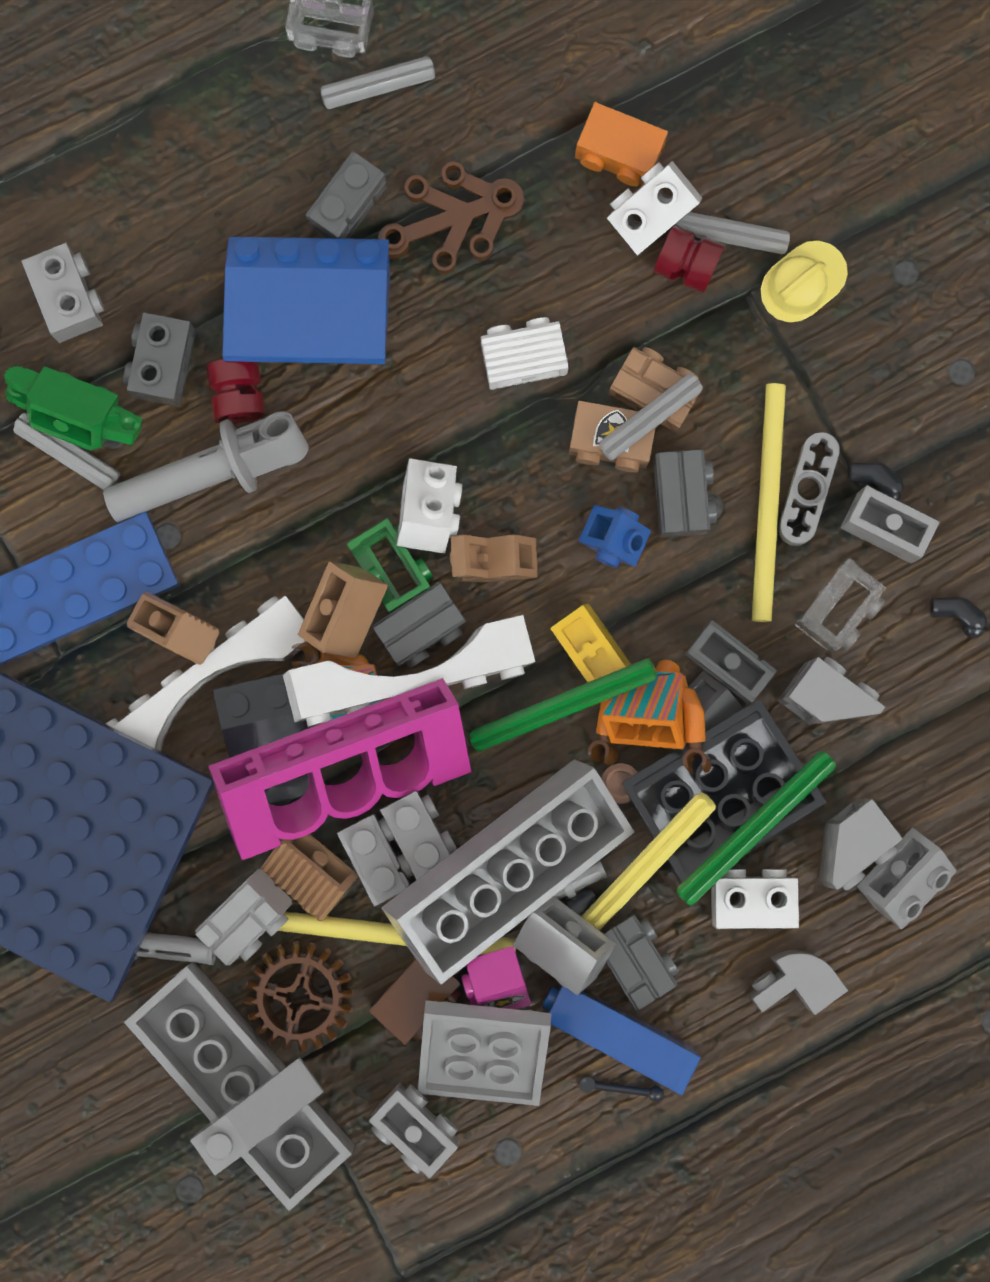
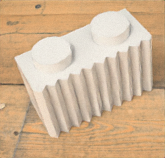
[481,317,568,389]

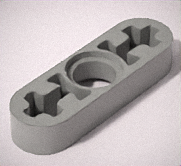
[778,432,839,546]

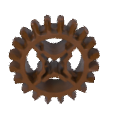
[244,941,355,1053]

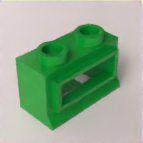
[346,518,433,613]

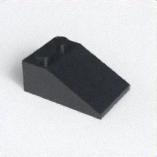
[213,673,309,804]

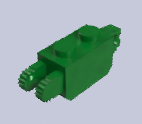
[4,365,142,451]

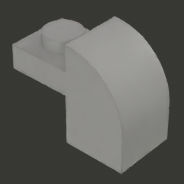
[748,950,848,1015]

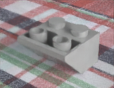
[777,657,885,725]
[818,799,903,891]

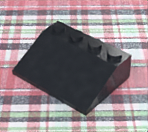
[621,699,827,885]

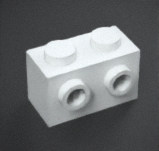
[607,161,702,255]
[397,458,462,553]
[711,869,799,929]

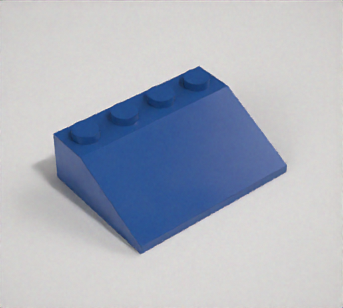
[223,237,390,364]

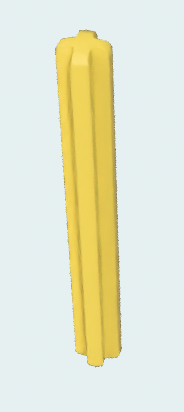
[581,793,716,931]

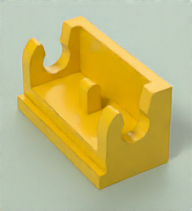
[550,604,631,682]

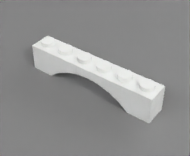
[106,596,307,751]
[283,615,535,727]

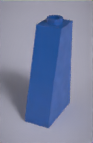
[541,984,701,1095]

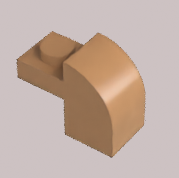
[450,535,538,582]

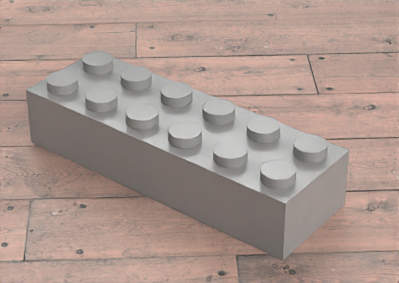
[381,759,635,984]
[124,962,355,1211]

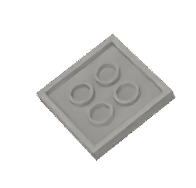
[418,1000,551,1106]

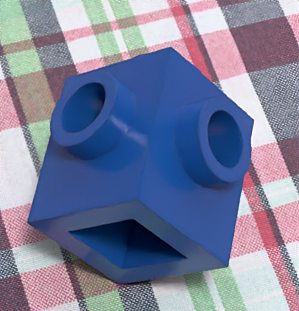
[578,505,651,568]

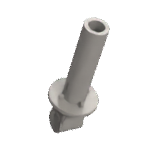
[103,411,309,522]

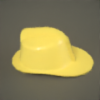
[761,241,848,323]

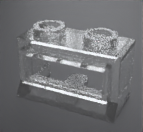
[285,0,374,58]
[794,558,886,653]

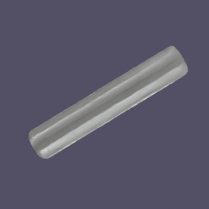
[321,56,435,109]
[674,212,790,254]
[599,373,703,460]
[13,413,120,490]

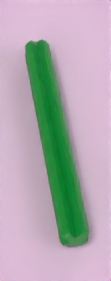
[469,659,657,752]
[677,751,836,906]

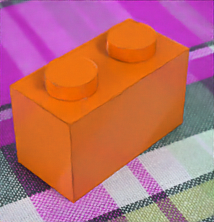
[575,102,668,186]

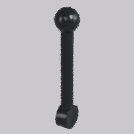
[579,1076,664,1102]

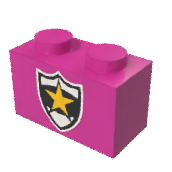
[461,946,531,1010]

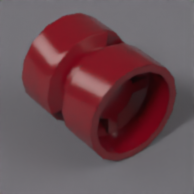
[653,225,724,294]
[207,359,266,424]

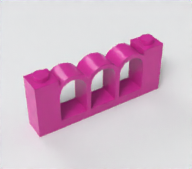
[209,678,471,860]

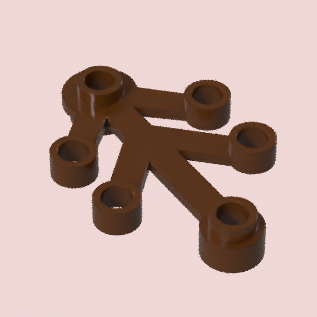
[378,161,524,275]

